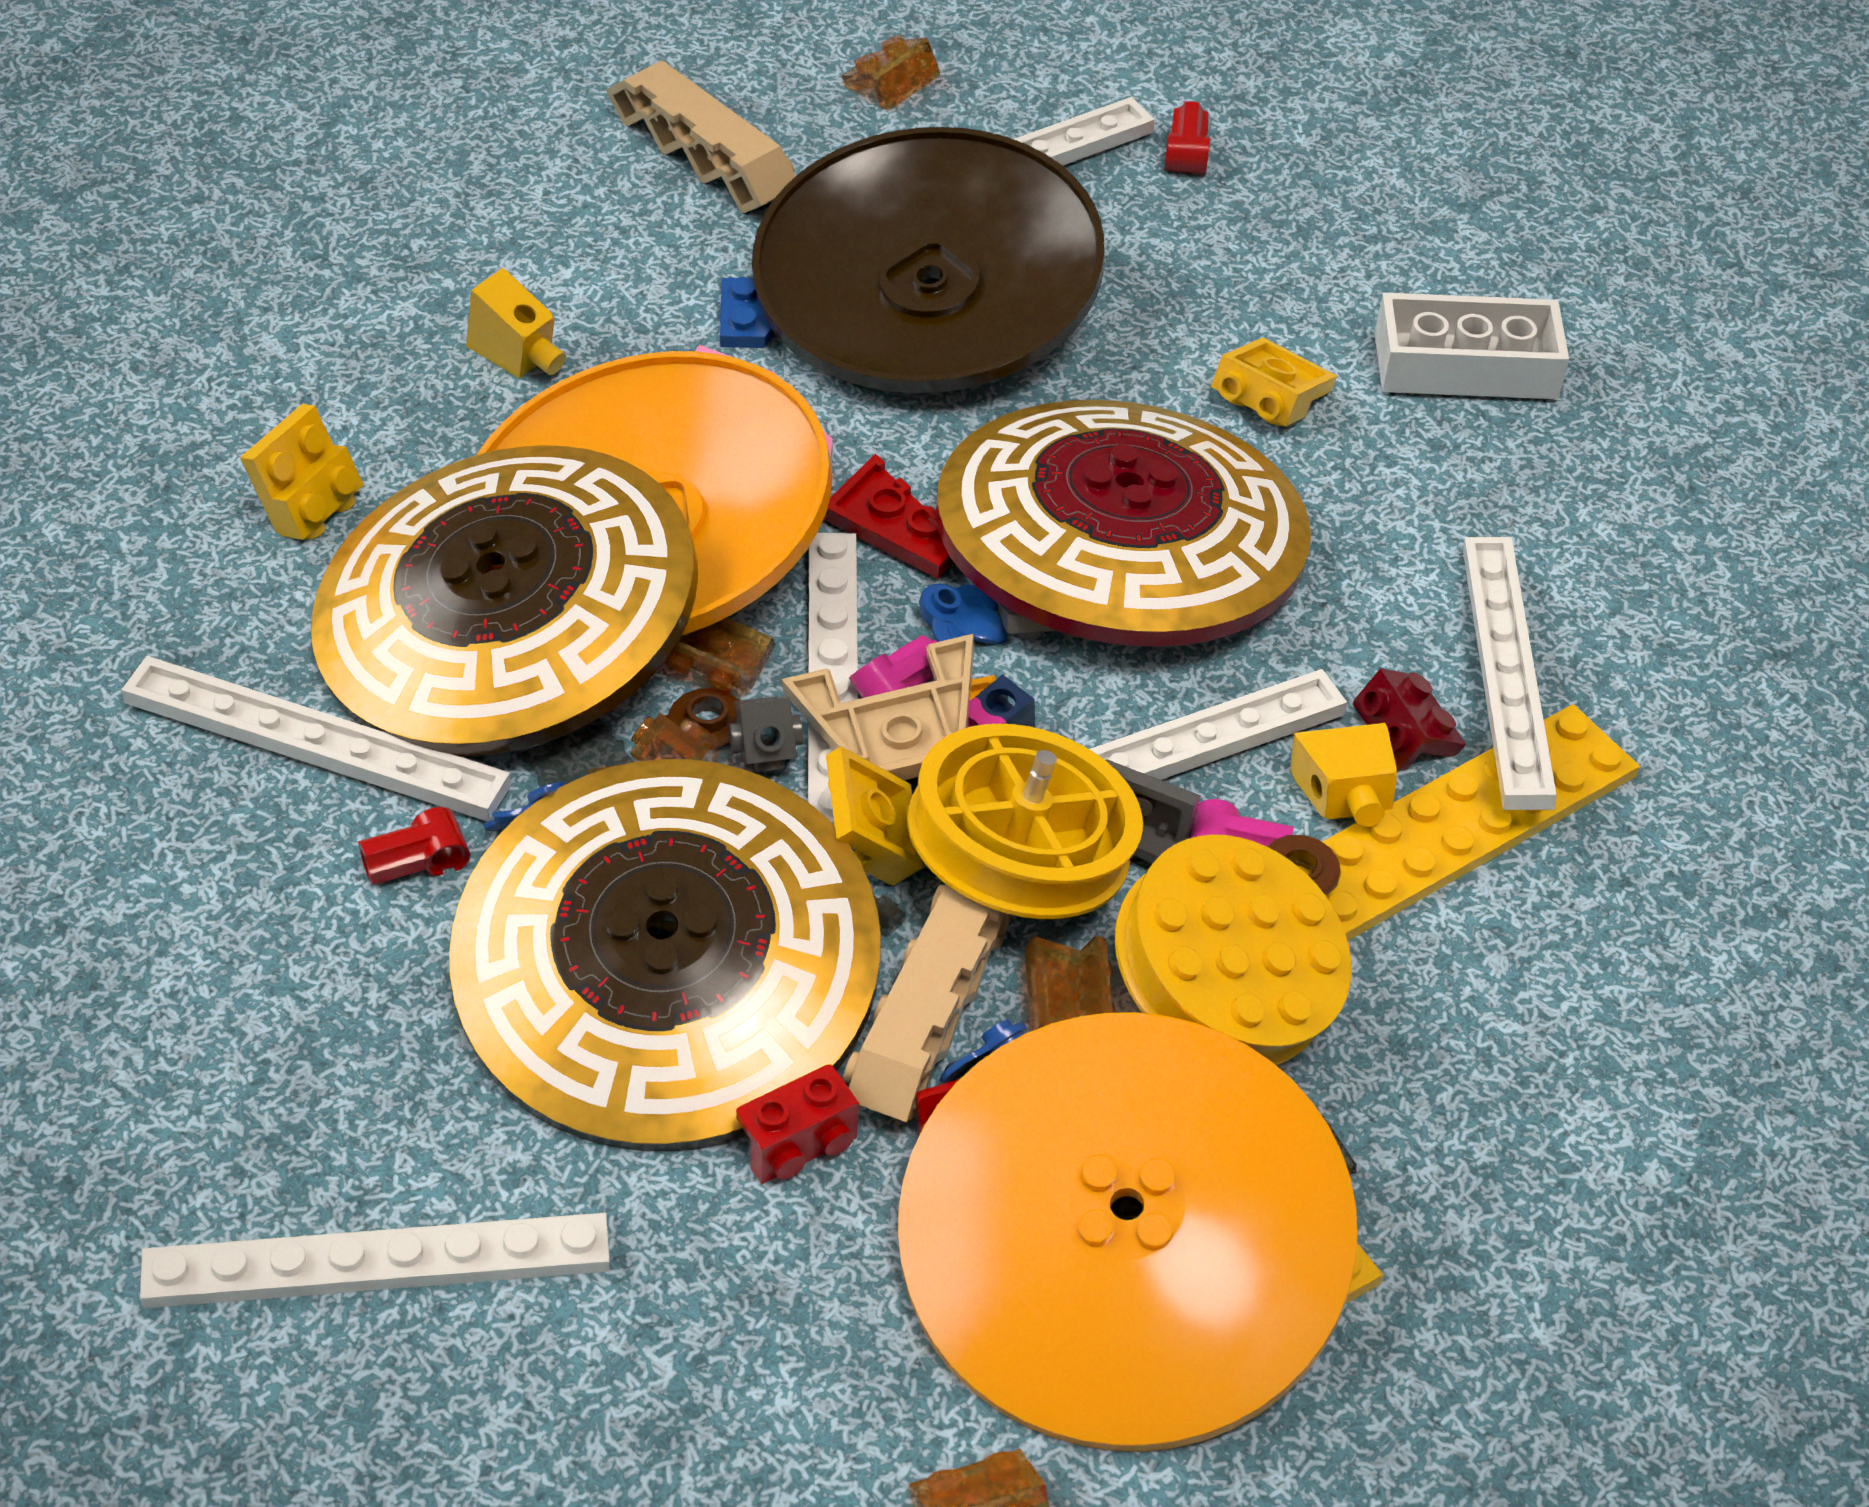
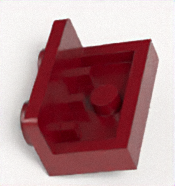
[1353,668,1466,771]

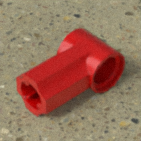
[1164,101,1210,175]
[358,807,471,885]

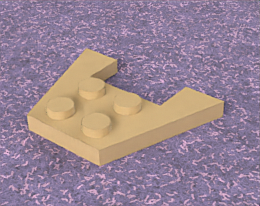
[781,634,975,780]

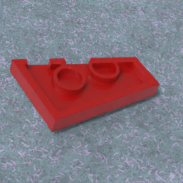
[823,453,954,579]

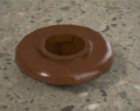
[668,688,740,750]
[1267,835,1341,896]

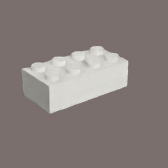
[1374,293,1569,399]

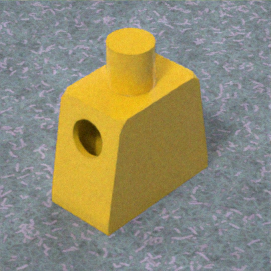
[466,268,566,378]
[1290,723,1397,827]

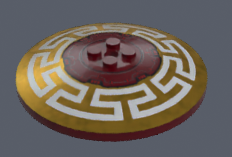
[935,400,1311,647]

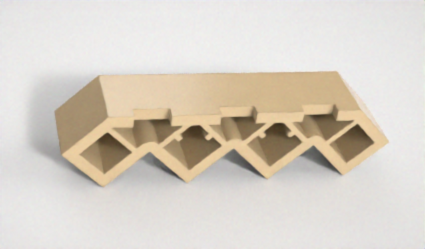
[606,60,795,214]
[843,884,1011,1122]

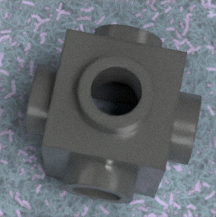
[728,695,803,772]

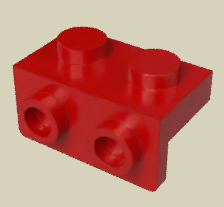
[736,1064,859,1185]

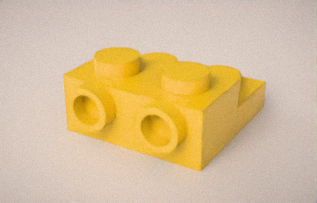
[1211,337,1337,426]
[240,404,364,540]
[826,746,923,886]

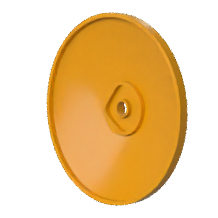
[476,351,833,636]
[898,1013,1358,1452]

